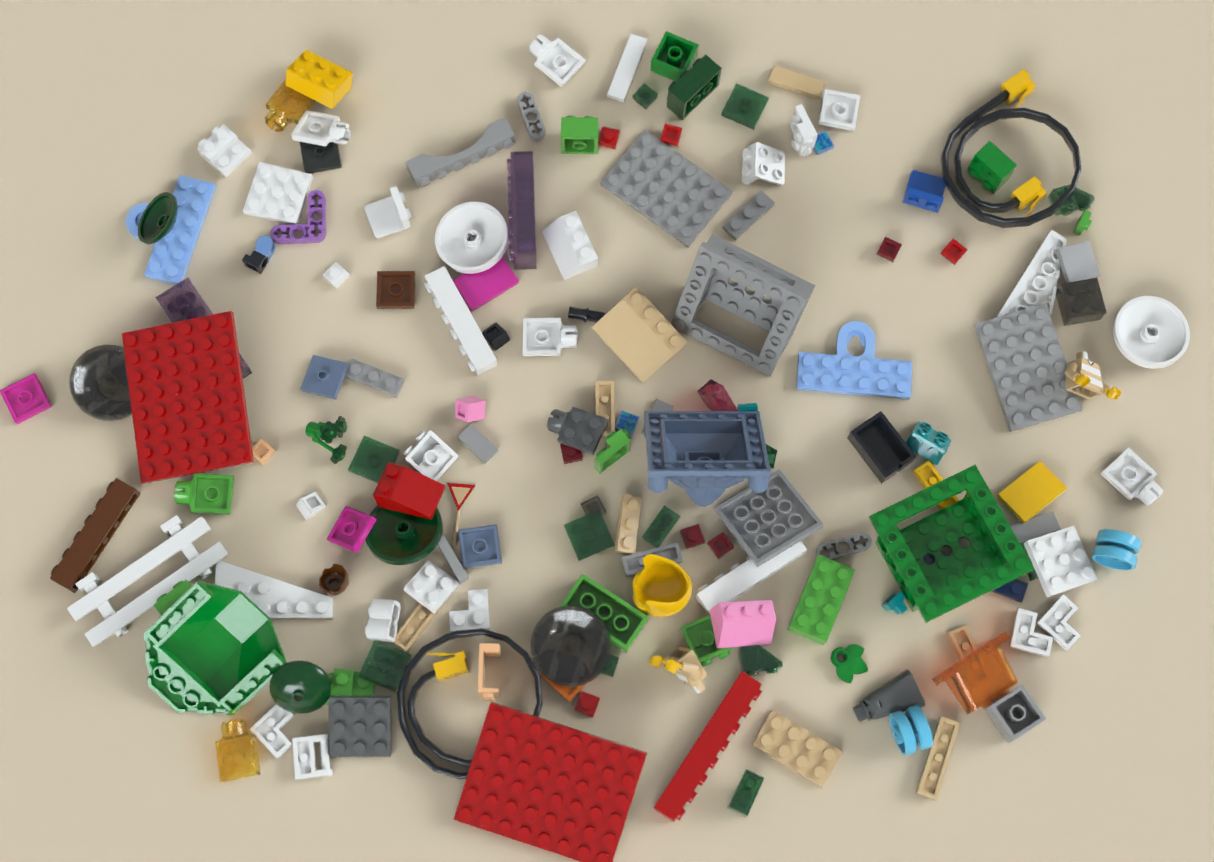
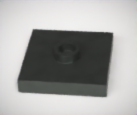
[300,142,342,174]

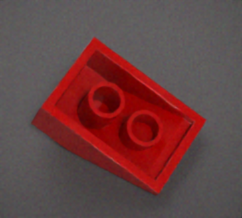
[373,463,446,519]

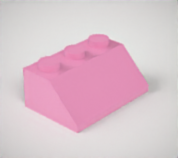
[709,600,776,649]

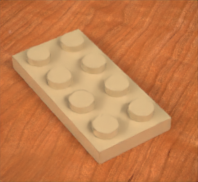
[752,710,843,787]

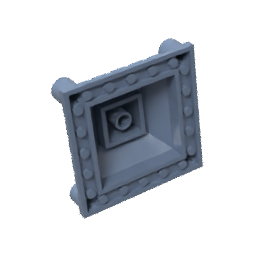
[644,411,771,507]

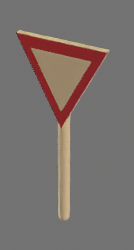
[447,483,476,547]

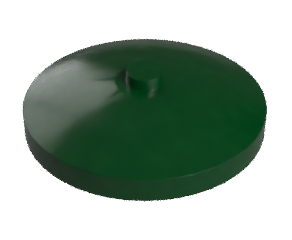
[365,505,443,565]

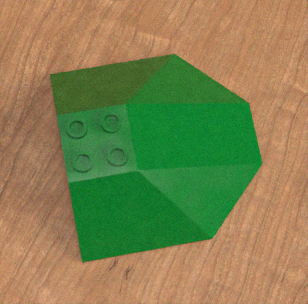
[144,581,287,715]

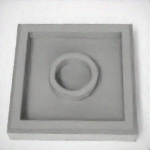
[1056,241,1100,285]

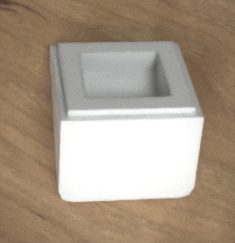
[296,492,326,520]

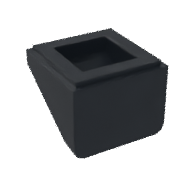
[482,322,510,350]

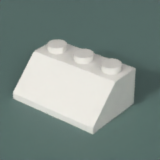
[542,211,598,280]

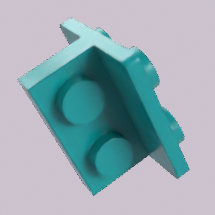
[906,421,951,465]

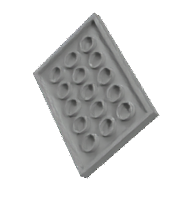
[601,130,733,248]
[974,303,1083,432]

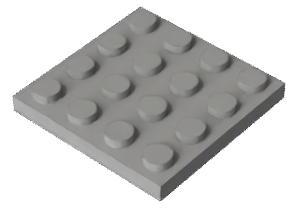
[715,469,823,567]

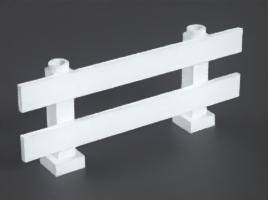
[67,515,229,647]

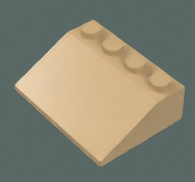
[591,287,687,383]

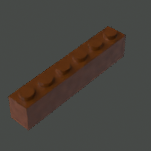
[50,478,141,593]

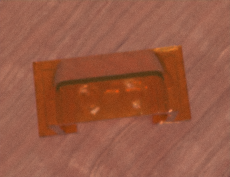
[932,632,1019,715]

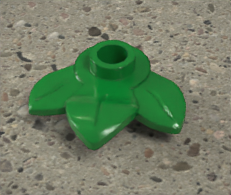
[830,644,868,684]

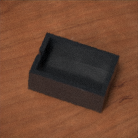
[847,411,916,484]

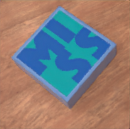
[814,131,834,155]
[615,410,639,436]

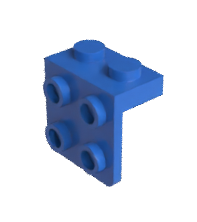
[902,170,946,213]

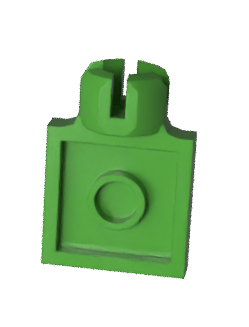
[174,473,234,515]

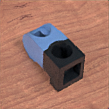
[242,235,275,274]

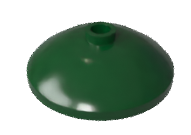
[138,192,178,245]
[269,661,331,714]

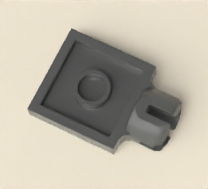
[547,407,608,455]

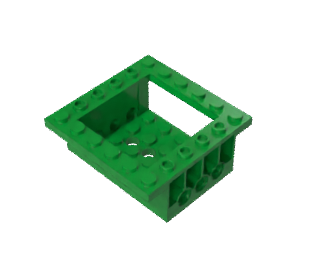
[869,464,1034,623]

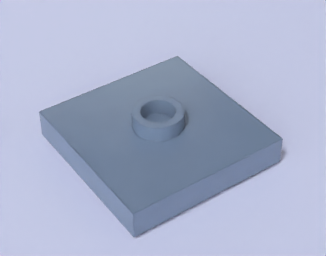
[300,355,349,400]
[458,524,502,569]

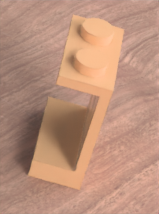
[478,643,502,701]

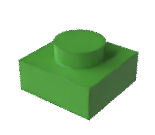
[1073,210,1092,235]

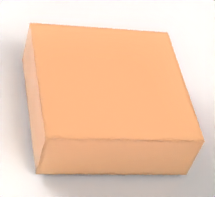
[252,438,276,465]

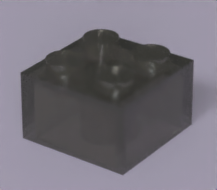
[1056,278,1107,326]

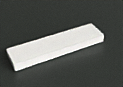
[607,34,647,103]

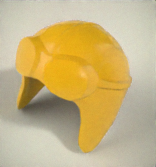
[632,554,692,617]

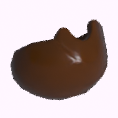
[319,564,349,595]

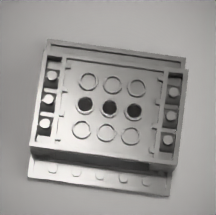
[671,234,815,376]

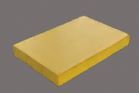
[997,461,1067,524]

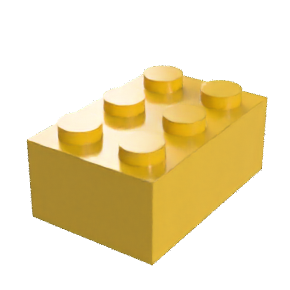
[286,49,353,109]

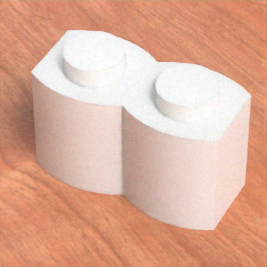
[365,599,401,642]

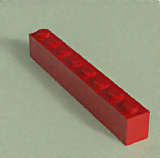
[653,671,762,822]

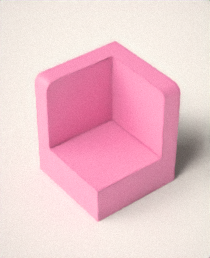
[455,396,486,422]

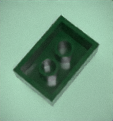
[667,54,722,120]

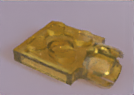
[265,80,315,132]
[215,719,261,782]

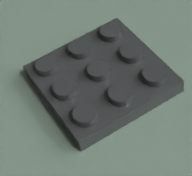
[329,695,391,757]

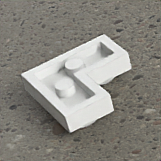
[449,589,490,632]
[1036,594,1081,651]
[1009,608,1053,657]
[250,704,294,759]

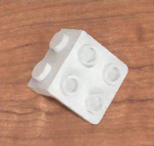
[742,142,785,186]
[365,186,412,238]

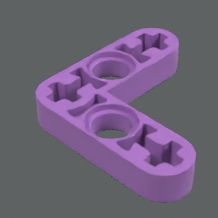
[270,190,326,244]

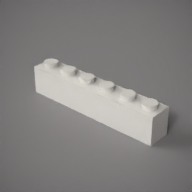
[424,266,498,376]
[695,541,807,615]

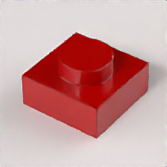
[660,124,682,147]
[598,126,620,149]
[940,239,968,265]
[574,691,600,718]

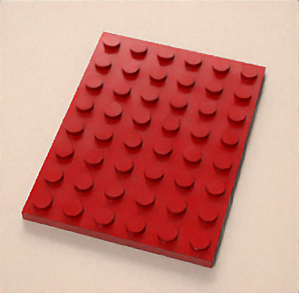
[122,311,254,484]
[453,702,647,862]

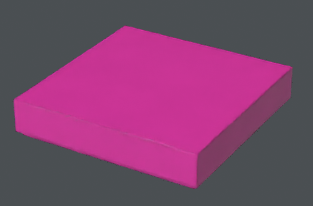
[0,373,52,424]
[326,506,377,553]

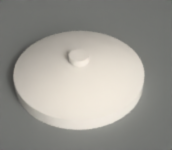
[435,202,509,274]
[1113,296,1190,369]

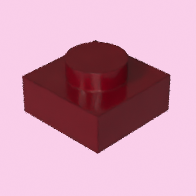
[876,237,902,262]
[560,444,583,464]
[680,524,705,549]
[707,532,735,560]

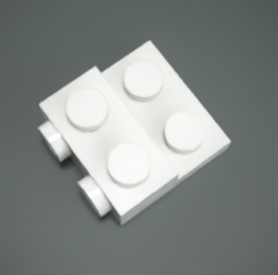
[790,104,818,156]
[197,124,252,177]
[403,430,458,481]

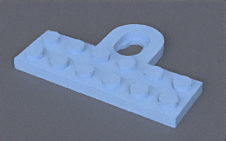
[126,175,216,286]
[796,321,912,399]

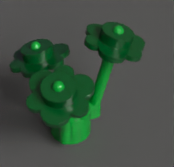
[305,416,347,464]

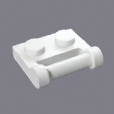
[292,734,333,780]

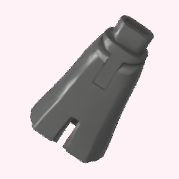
[852,669,925,722]

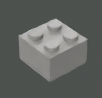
[985,685,1046,743]

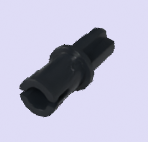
[568,306,606,322]

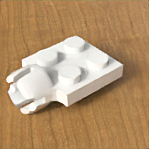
[529,34,585,87]
[291,110,351,146]
[523,318,578,356]
[1101,447,1163,506]

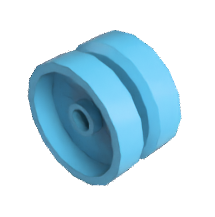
[1092,529,1142,571]
[889,705,933,756]

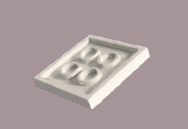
[243,162,313,225]
[1023,526,1098,597]

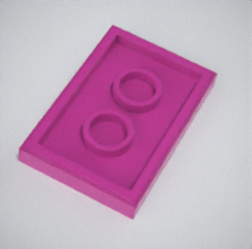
[453,257,519,312]

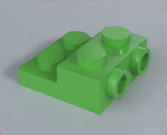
[595,429,631,474]
[680,615,733,667]
[326,669,376,709]

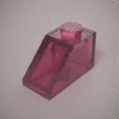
[697,379,738,411]

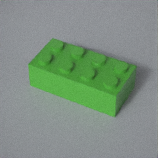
[787,554,855,645]
[560,574,649,654]

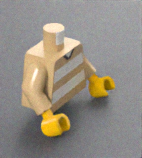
[1064,351,1122,399]
[649,646,707,693]

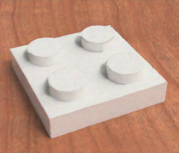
[819,89,860,131]
[403,560,459,614]

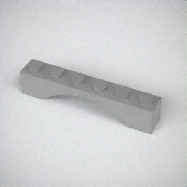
[406,117,516,187]

